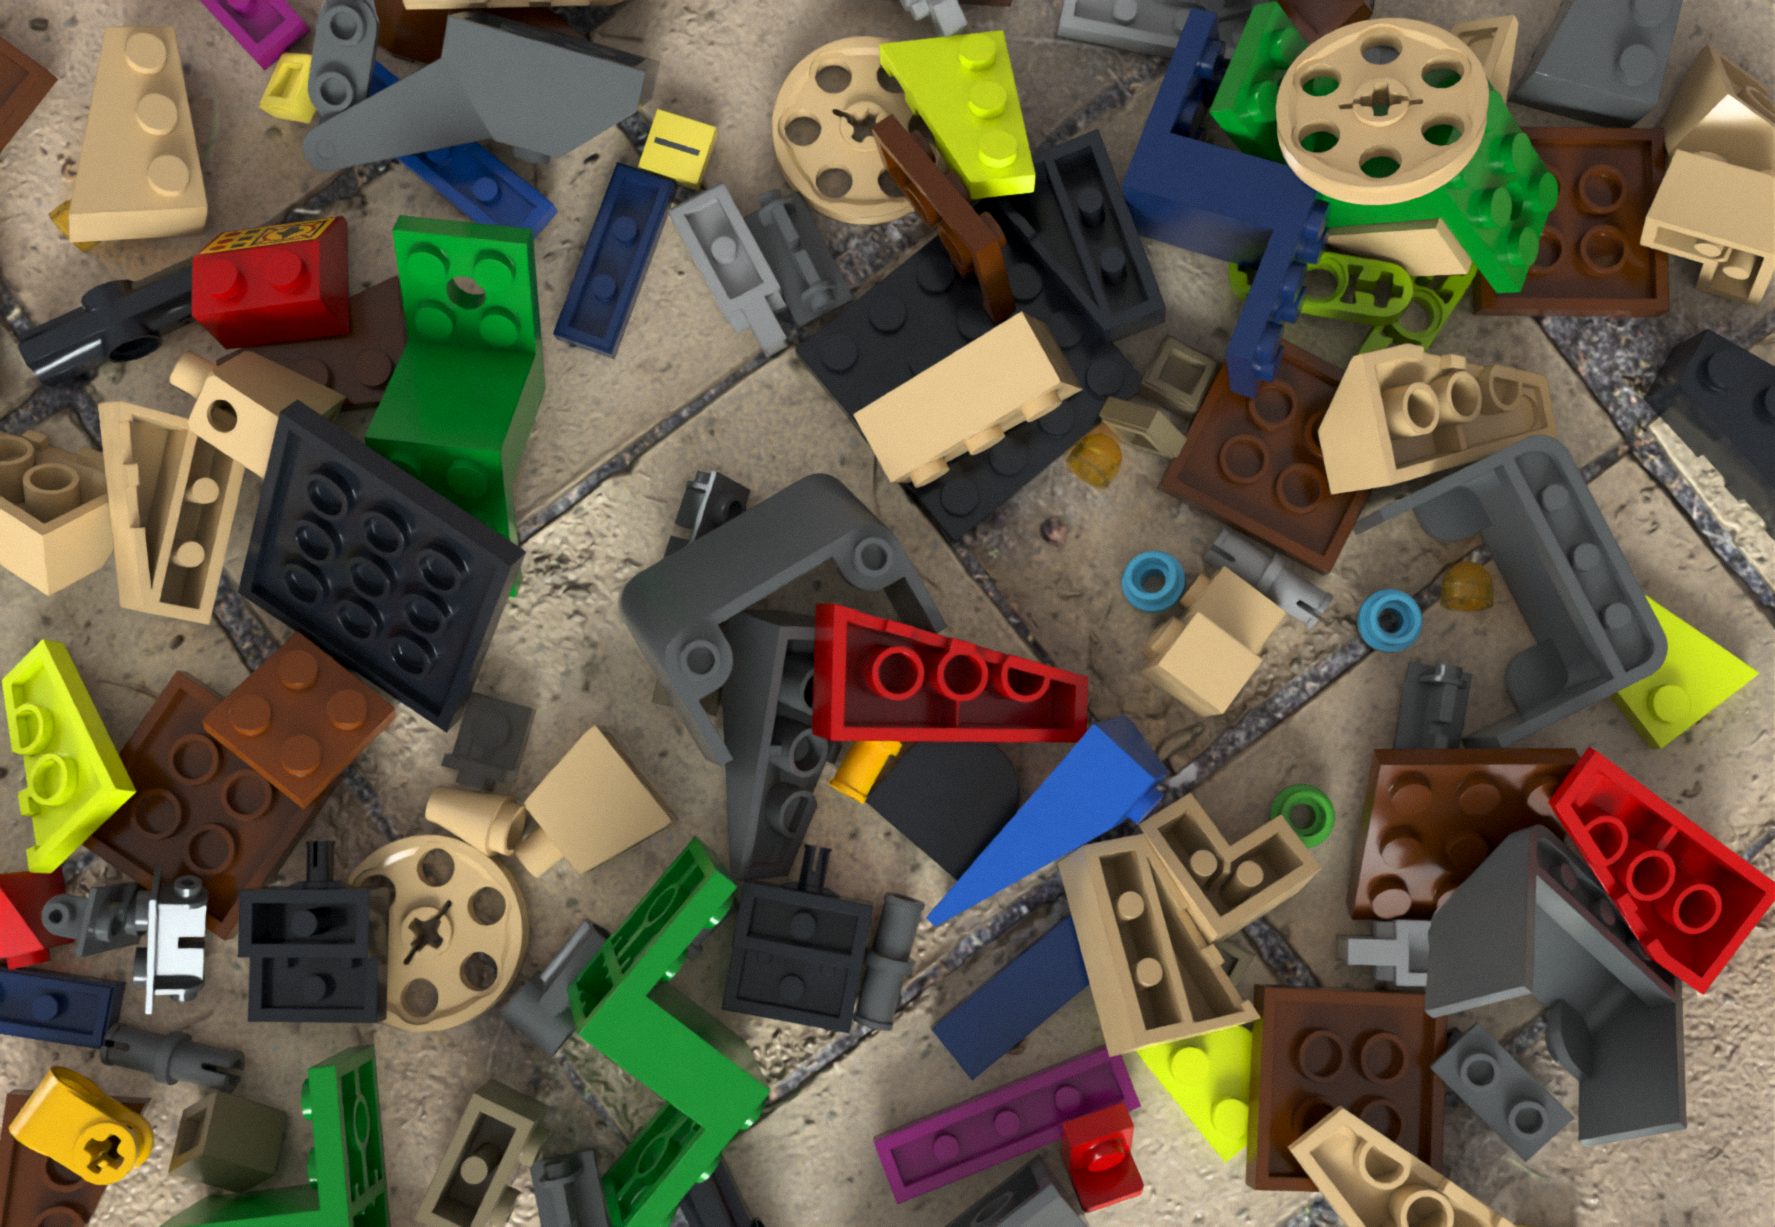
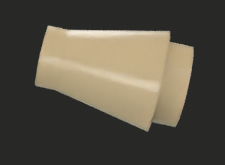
[425,785,528,857]

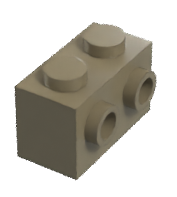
[414,1079,550,1227]

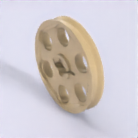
[1276,18,1489,205]
[772,36,950,225]
[345,834,530,1032]

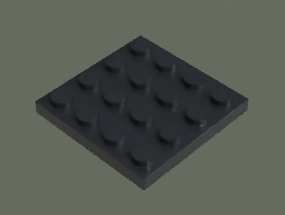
[795,198,1143,545]
[238,399,526,733]

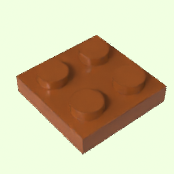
[202,631,396,809]

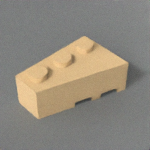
[69,26,208,243]
[853,311,1083,488]
[98,400,245,625]
[1058,833,1261,1057]

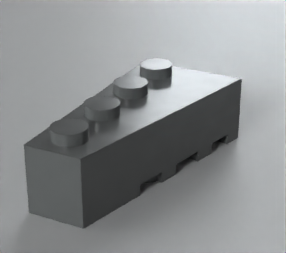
[1507,0,1683,128]

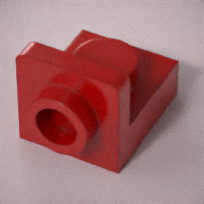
[1060,1102,1144,1213]

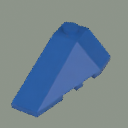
[926,715,1169,927]

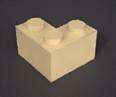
[1640,149,1775,308]
[1138,566,1287,718]
[1131,792,1322,946]

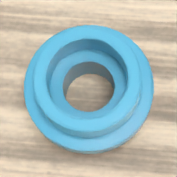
[1121,551,1186,614]
[1357,589,1423,653]

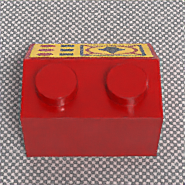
[192,216,349,350]

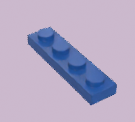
[369,60,558,240]

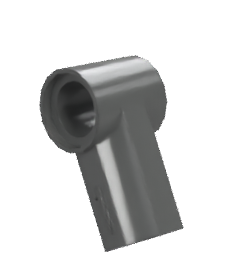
[501,919,611,1058]

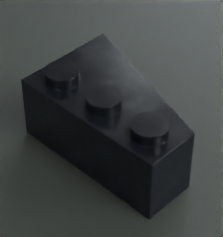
[989,129,1166,342]
[1644,329,1775,541]

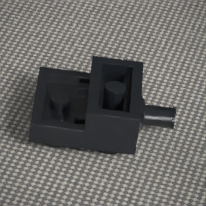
[238,841,390,1023]
[721,844,873,1033]

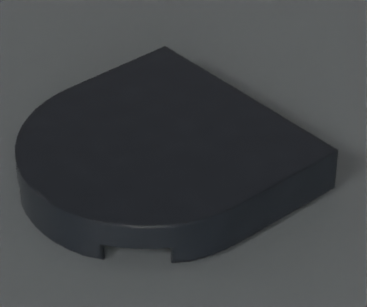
[865,741,1019,881]

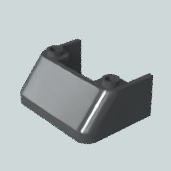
[1353,435,1668,749]
[618,473,948,766]
[1424,825,1687,1147]

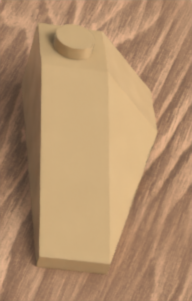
[0,429,114,596]
[1288,1105,1518,1227]

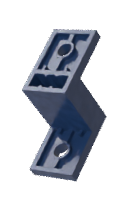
[1122,7,1331,399]

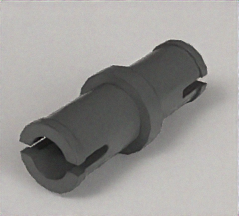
[852,892,925,1031]
[100,1022,245,1093]

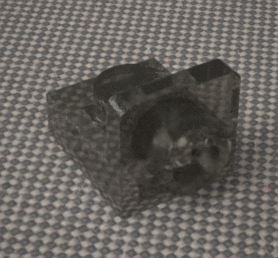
[441,692,537,792]

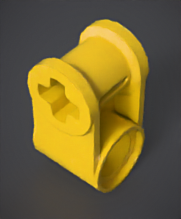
[8,1066,155,1185]

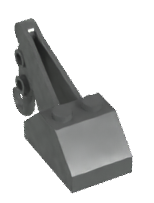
[303,0,660,172]

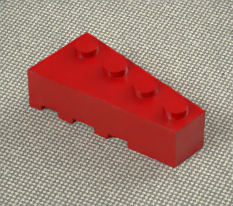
[812,603,1088,743]

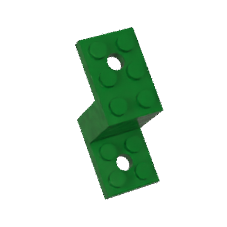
[1209,1,1559,293]
[364,215,546,597]
[566,836,771,1227]
[158,1044,391,1227]

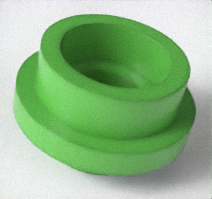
[1269,784,1335,848]

